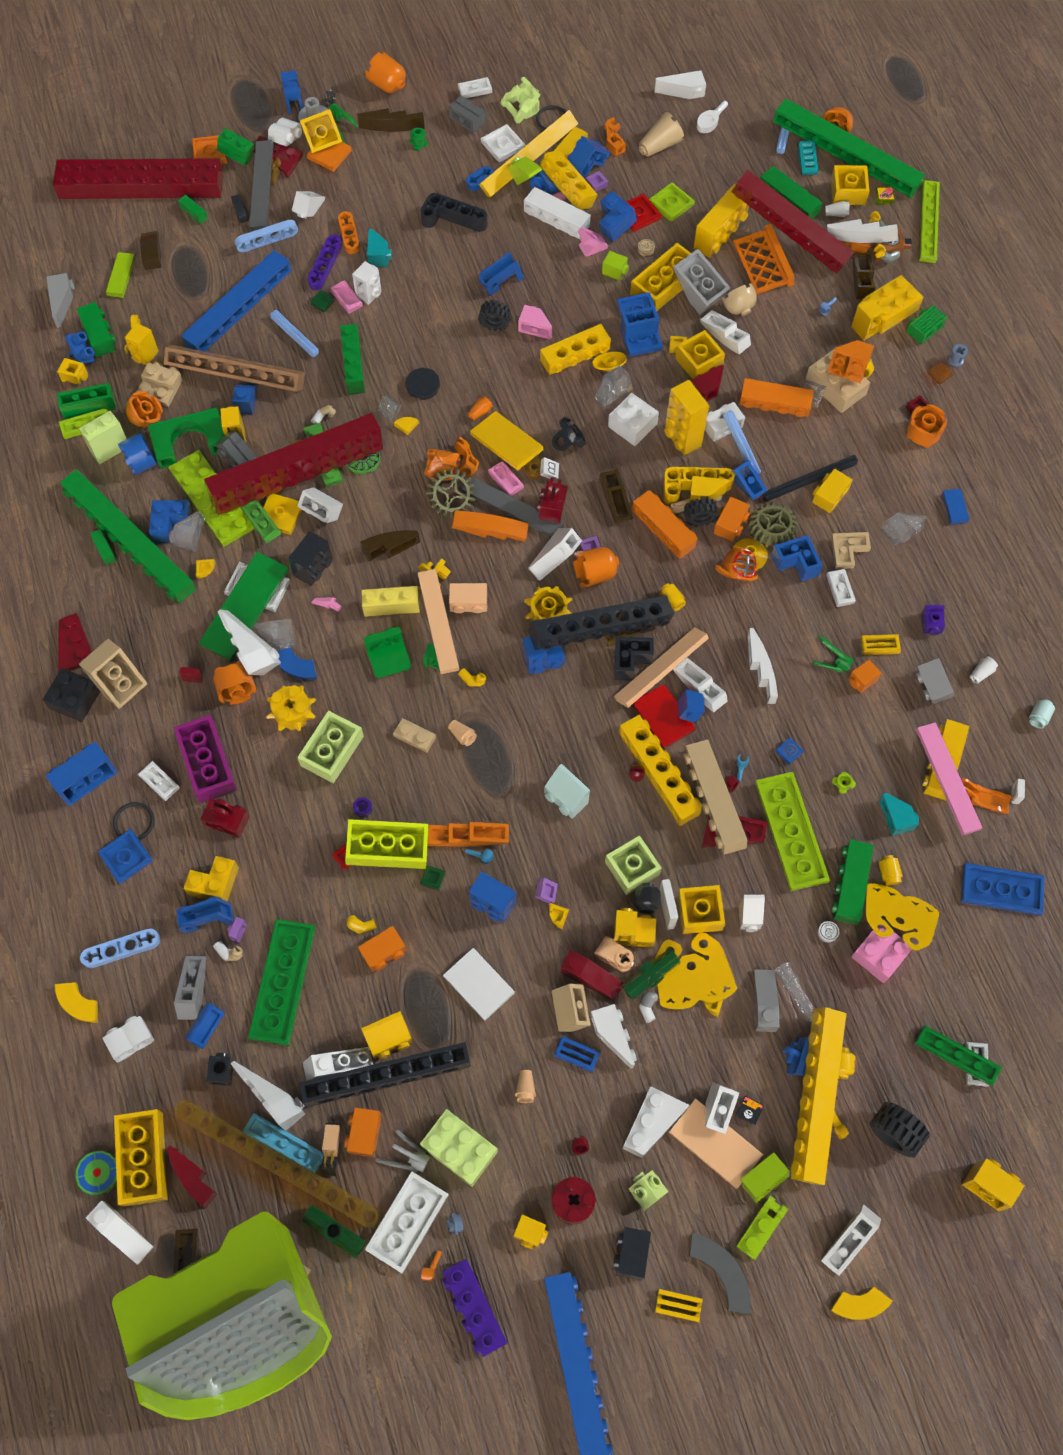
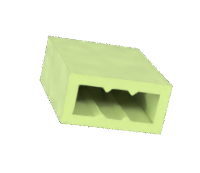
[79,411,126,465]

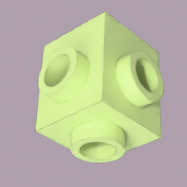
[629,1170,668,1211]

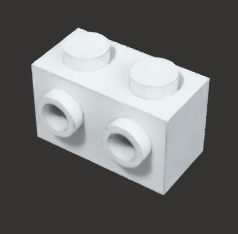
[352,261,381,305]
[297,488,343,523]

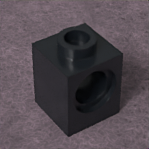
[206,1053,234,1086]

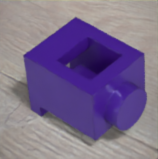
[921,605,945,635]

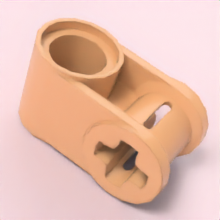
[594,936,634,972]

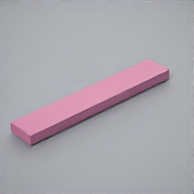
[916,722,982,836]

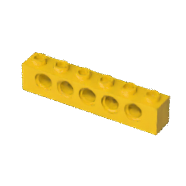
[619,715,702,826]

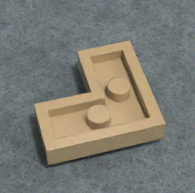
[831,532,871,569]

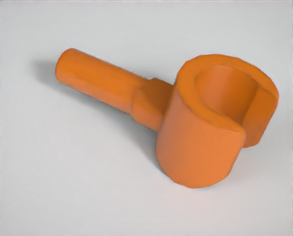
[421,1250,442,1282]

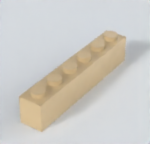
[683,739,747,855]

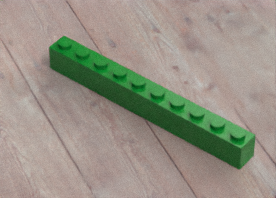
[773,98,925,198]
[60,469,196,604]

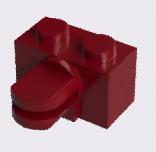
[537,477,568,524]
[200,798,249,838]

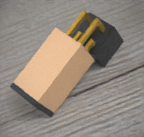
[321,1123,341,1176]

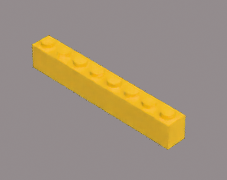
[791,1007,846,1185]

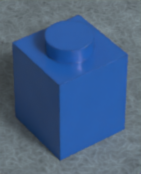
[678,689,705,723]

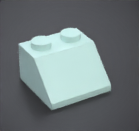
[544,764,590,819]

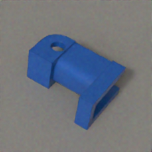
[280,70,303,114]
[479,252,524,296]
[176,896,234,934]

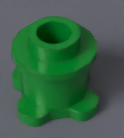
[409,128,428,151]

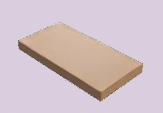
[669,1099,763,1189]

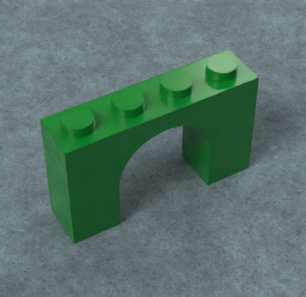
[148,407,225,469]

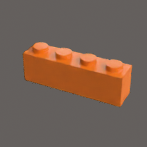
[739,378,814,417]
[632,490,698,559]

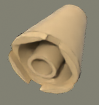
[638,112,684,157]

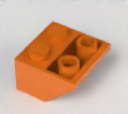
[828,340,874,384]

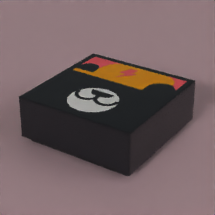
[735,1096,764,1126]

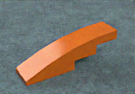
[451,510,528,542]
[427,822,509,847]

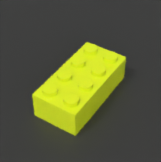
[346,819,428,869]

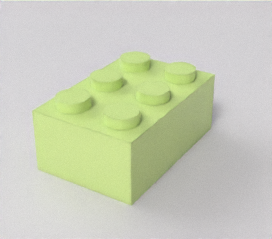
[297,711,364,784]
[420,1109,498,1187]

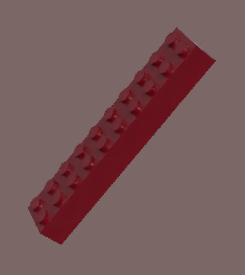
[53,158,223,199]
[204,413,383,515]

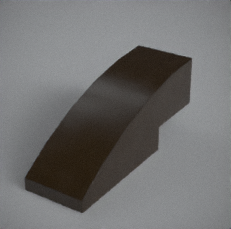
[140,231,162,270]
[853,253,875,299]
[599,469,633,524]
[360,530,420,561]

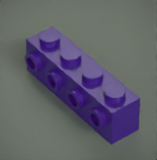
[441,1259,507,1357]

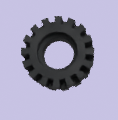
[478,300,511,331]
[684,497,718,527]

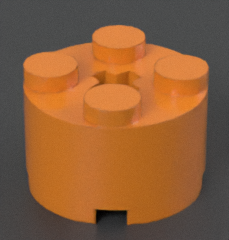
[906,405,947,448]
[213,661,256,705]

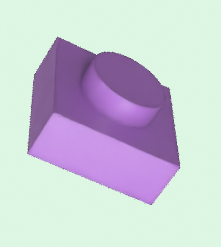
[586,171,608,192]
[579,536,601,551]
[535,878,558,904]
[228,917,247,943]

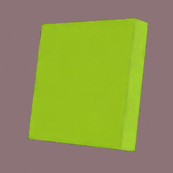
[649,182,695,222]

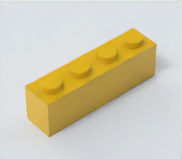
[922,719,970,801]

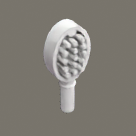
[697,101,728,133]

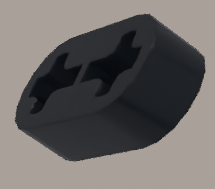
[231,194,248,223]

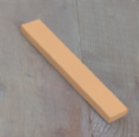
[418,569,459,674]
[614,627,709,708]

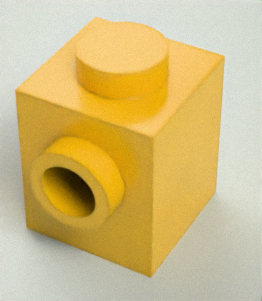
[514,1215,548,1250]

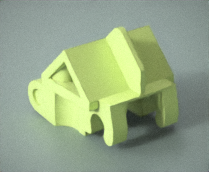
[501,77,540,123]

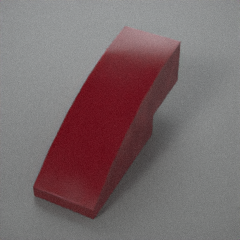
[167,1145,217,1208]

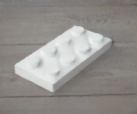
[365,1172,449,1274]

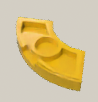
[55,982,98,1023]
[830,1287,893,1320]

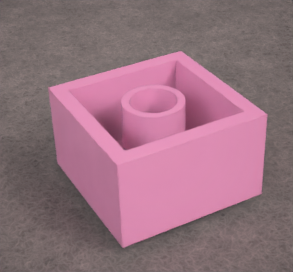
[851,924,912,984]

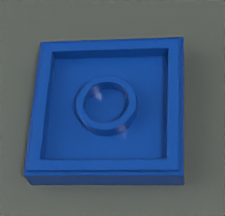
[98,829,154,884]

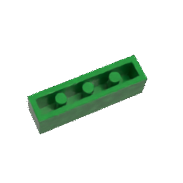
[760,166,822,220]
[340,324,365,395]
[831,839,874,925]

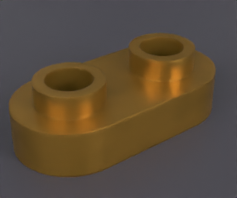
[523,455,542,480]

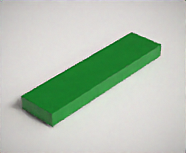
[915,1025,1002,1087]

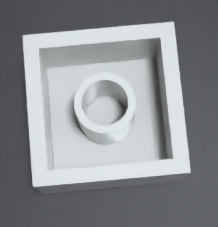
[608,393,659,446]

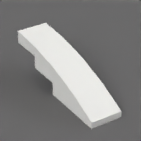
[827,219,898,243]
[747,628,778,704]

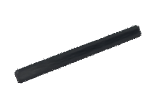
[762,455,858,502]

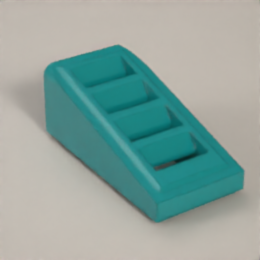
[797,140,818,175]

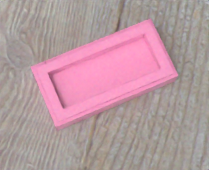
[330,280,363,314]
[488,461,524,496]

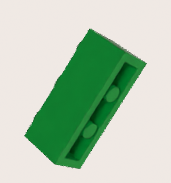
[76,302,116,358]
[57,383,117,420]

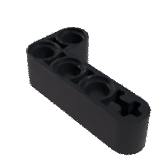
[420,193,488,232]

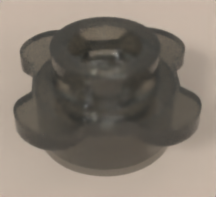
[324,87,336,107]

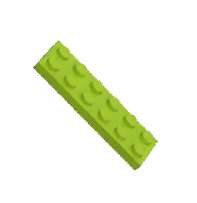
[168,450,254,547]
[755,772,830,892]

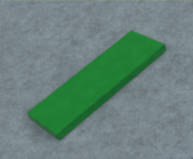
[199,552,289,662]
[248,919,316,1046]

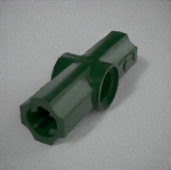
[621,948,680,1000]
[302,1204,366,1259]

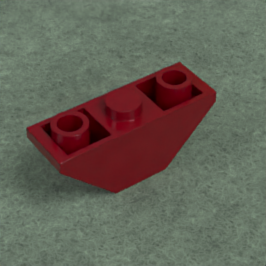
[691,364,724,402]

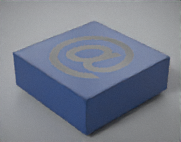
[776,738,804,765]

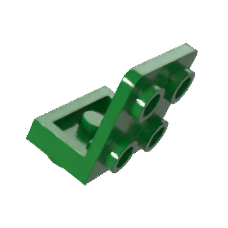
[363,627,411,679]

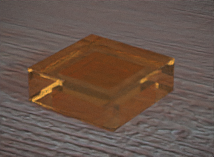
[928,362,954,385]

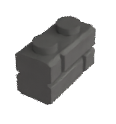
[449,96,486,133]
[215,431,257,468]

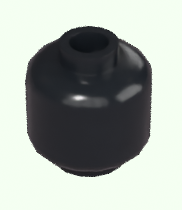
[634,883,661,914]

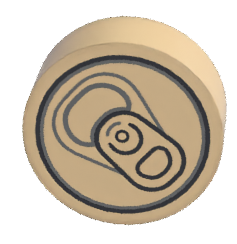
[638,239,655,256]

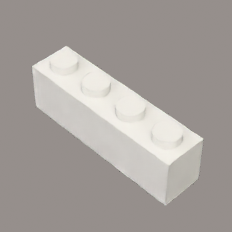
[524,187,591,239]

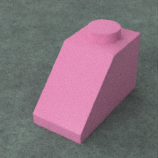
[518,305,552,340]

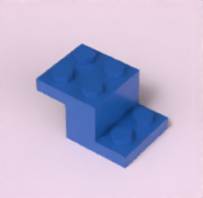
[617,292,663,357]

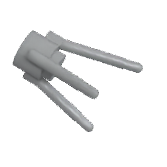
[375,1130,430,1173]

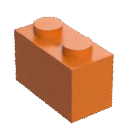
[713,496,751,542]
[358,926,407,972]
[344,1108,382,1157]

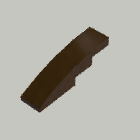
[357,108,425,132]
[173,1228,199,1274]

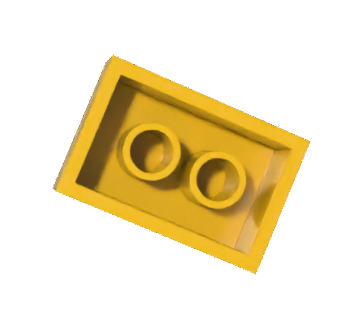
[862,275,923,334]

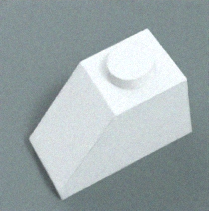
[292,191,325,219]
[739,895,765,932]
[705,1082,739,1134]

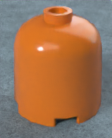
[366,51,406,94]
[573,547,619,588]

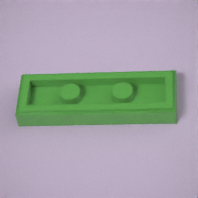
[240,500,282,544]

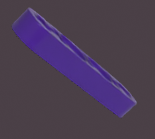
[308,235,342,290]

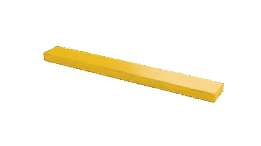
[479,110,578,198]

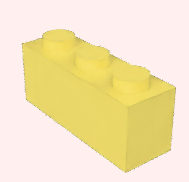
[362,586,420,617]

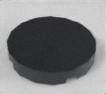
[405,368,440,400]

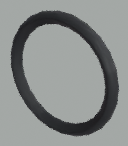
[536,105,567,130]
[113,802,155,840]

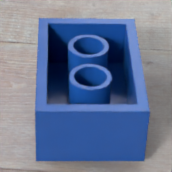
[46,741,118,806]

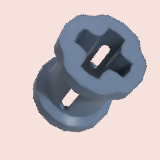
[948,344,968,367]

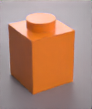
[848,660,882,693]

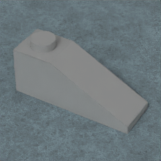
[46,273,75,328]
[174,956,206,1020]
[754,969,780,1032]

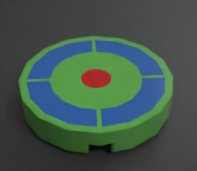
[75,1151,117,1196]

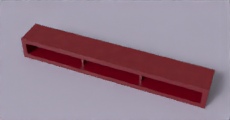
[731,169,853,274]

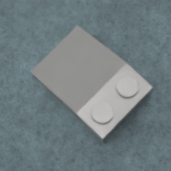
[673,249,730,315]

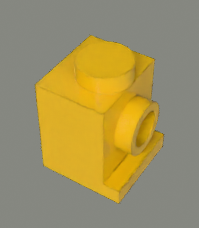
[57,358,88,385]

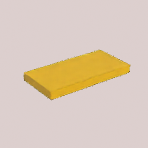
[470,411,544,471]

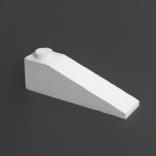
[218,609,281,675]
[230,1061,305,1131]

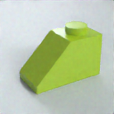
[508,156,542,185]

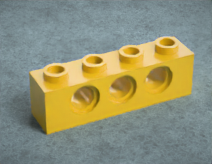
[540,150,598,210]
[540,324,611,375]

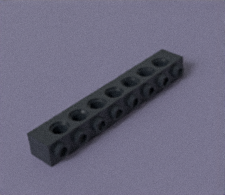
[527,595,674,650]
[299,1042,471,1108]

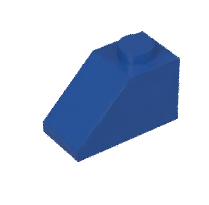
[232,382,258,415]
[731,460,767,500]

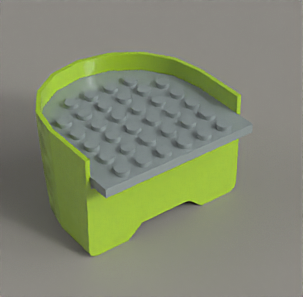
[112,1212,332,1420]

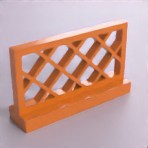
[733,224,794,295]

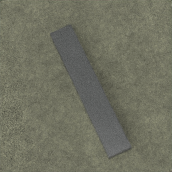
[249,140,273,230]
[462,476,564,537]

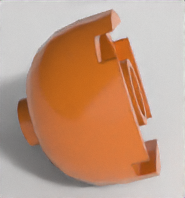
[822,106,854,133]
[125,391,163,428]

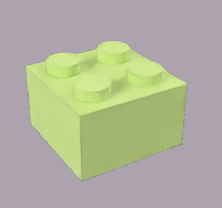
[605,836,662,895]

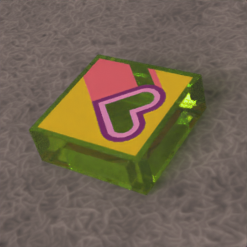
[876,187,895,204]

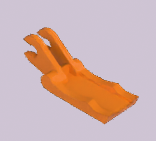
[961,778,1012,814]

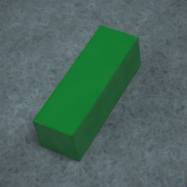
[178,195,208,224]
[90,529,116,565]

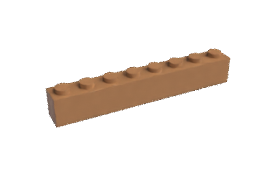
[164,345,305,392]

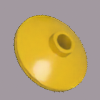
[592,352,627,372]
[733,538,768,570]

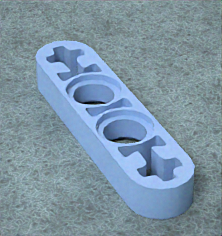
[235,220,298,252]
[80,929,160,968]

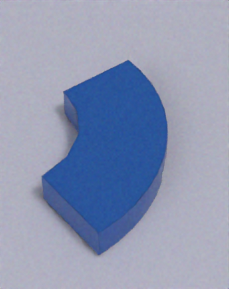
[277,648,317,680]

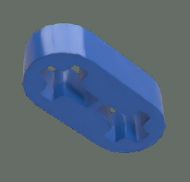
[466,166,493,191]

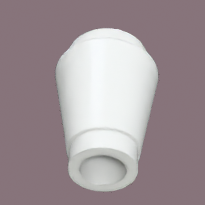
[825,200,849,217]
[970,656,998,684]

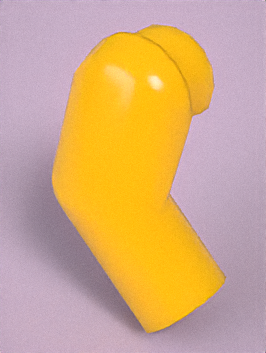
[458,668,486,686]
[347,915,377,934]

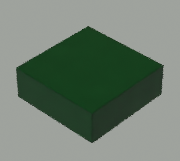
[310,290,334,312]
[420,865,446,891]

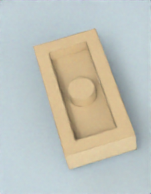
[393,718,436,753]

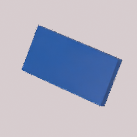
[961,863,1045,916]

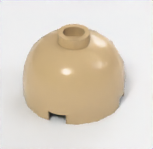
[722,284,757,316]

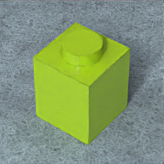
[602,251,629,281]

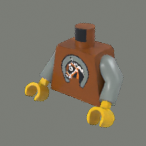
[869,211,912,264]

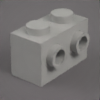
[916,658,954,705]

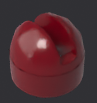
[629,765,645,782]
[724,776,740,793]
[572,1136,589,1155]

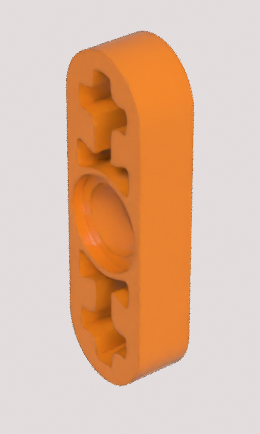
[338,211,360,254]

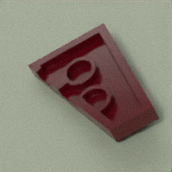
[253,136,303,178]
[58,613,92,673]
[702,815,768,848]

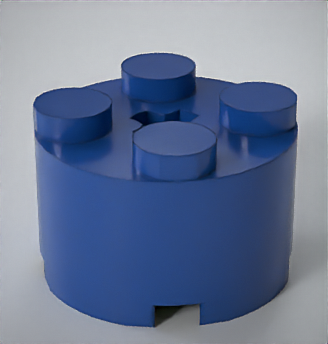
[118,433,158,475]

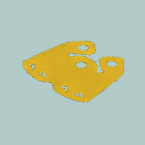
[866,884,939,950]
[655,932,737,1009]

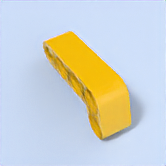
[663,467,735,505]

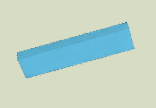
[243,1113,323,1174]

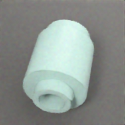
[1029,699,1055,729]

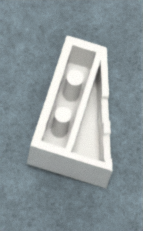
[622,1087,690,1158]

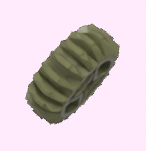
[427,468,476,517]
[748,502,798,548]

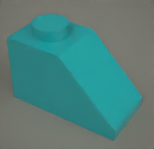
[367,229,392,267]
[879,793,919,836]

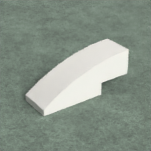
[700,310,751,354]
[673,658,728,713]

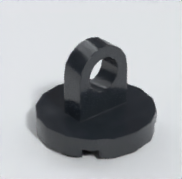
[552,416,587,451]

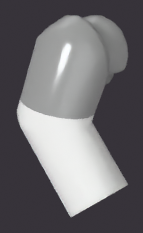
[639,991,658,1023]

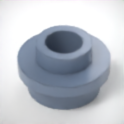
[447,1213,463,1236]

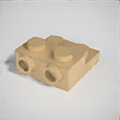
[136,362,183,407]

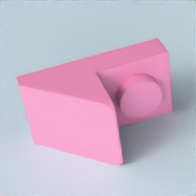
[577,227,609,257]

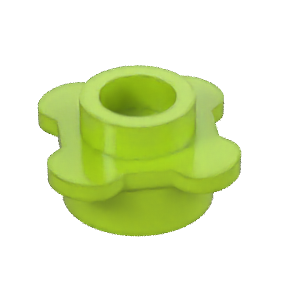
[832,772,856,794]

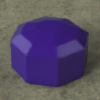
[353,797,372,818]

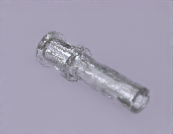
[774,961,814,1023]

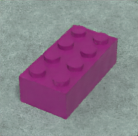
[173,714,237,803]

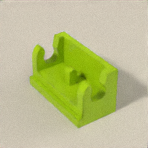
[741,1153,790,1204]

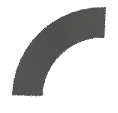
[689,1234,751,1315]

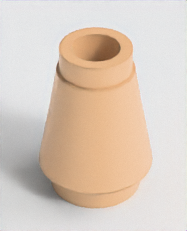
[448,720,477,746]
[515,1070,536,1103]

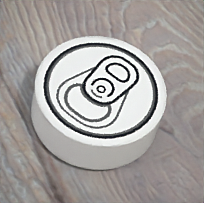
[818,921,839,943]

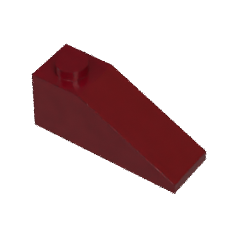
[560,950,623,1002]

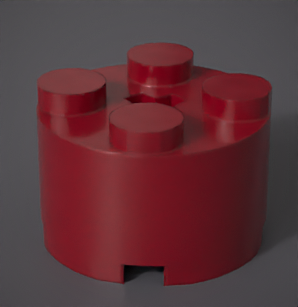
[552,1177,596,1225]

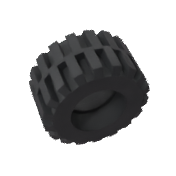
[869,1102,930,1158]

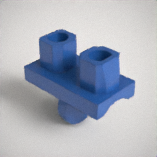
[529,166,558,195]
[65,332,95,364]
[782,1037,809,1076]

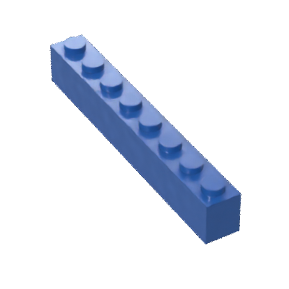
[181,250,291,351]
[544,1272,613,1455]

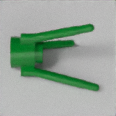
[328,103,359,144]
[813,635,854,673]

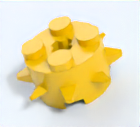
[524,586,572,621]
[266,685,316,731]

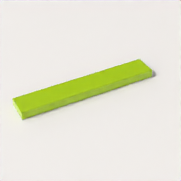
[919,180,940,263]

